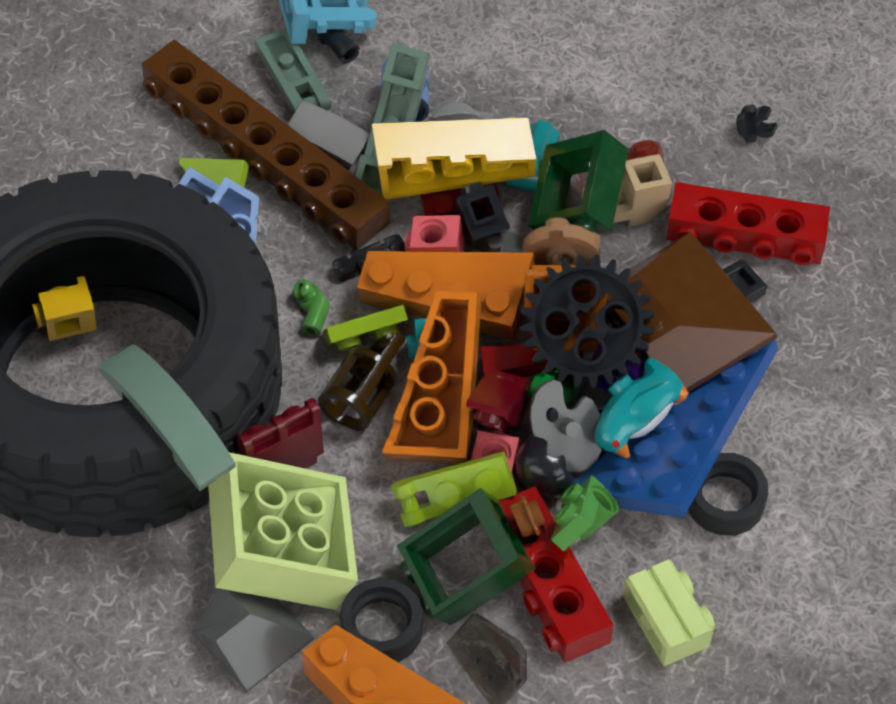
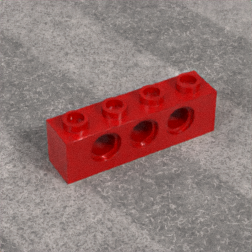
[666,182,830,265]
[487,486,614,663]

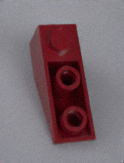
[466,368,532,434]

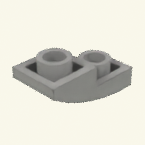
[288,101,370,168]

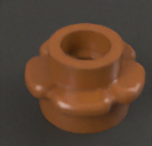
[510,496,546,537]

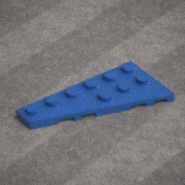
[574,339,778,518]

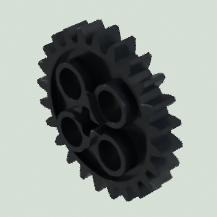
[520,255,655,390]

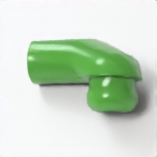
[292,279,330,336]

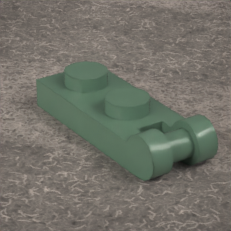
[255,28,331,115]

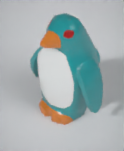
[594,357,689,459]

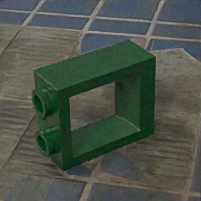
[528,130,629,234]
[397,488,536,625]

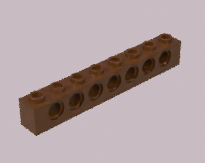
[142,39,390,250]

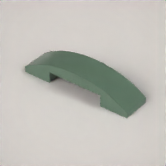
[355,43,430,197]
[98,344,236,491]

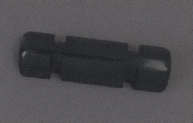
[332,234,406,282]

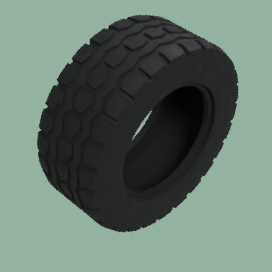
[0,170,282,537]

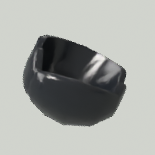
[513,436,574,500]

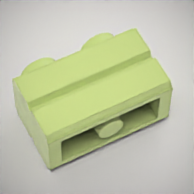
[623,559,715,667]

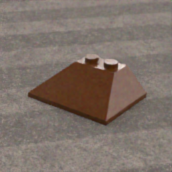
[606,231,777,392]

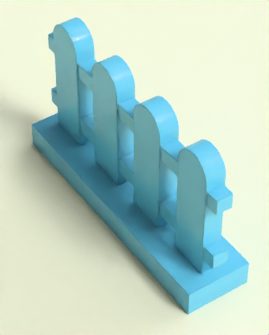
[279,0,377,44]

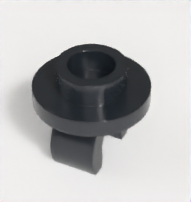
[736,104,778,142]

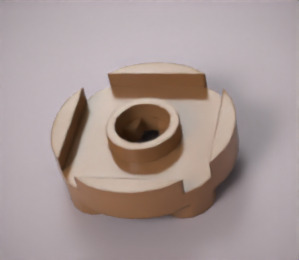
[522,218,601,266]

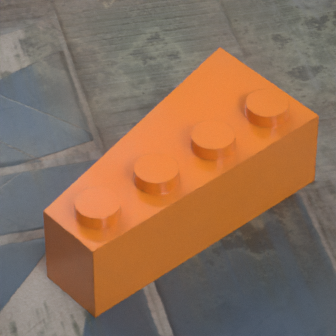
[357,251,534,341]
[382,290,481,465]
[302,625,466,704]

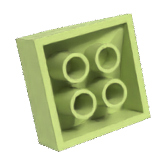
[208,453,358,610]

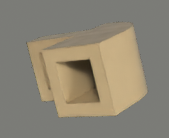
[581,154,673,227]

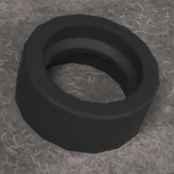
[688,453,769,536]
[340,578,423,663]

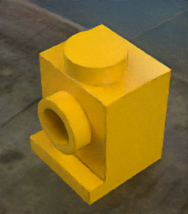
[32,276,97,341]

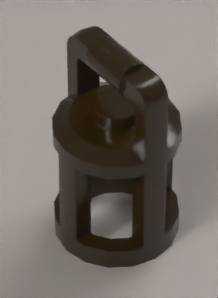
[318,330,406,432]

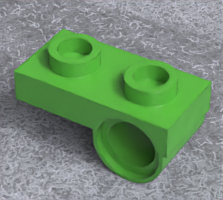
[551,475,619,551]

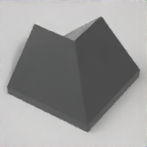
[191,588,314,692]

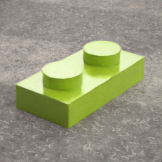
[322,305,408,351]

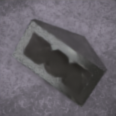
[447,613,527,704]

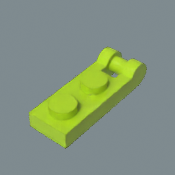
[390,451,517,527]

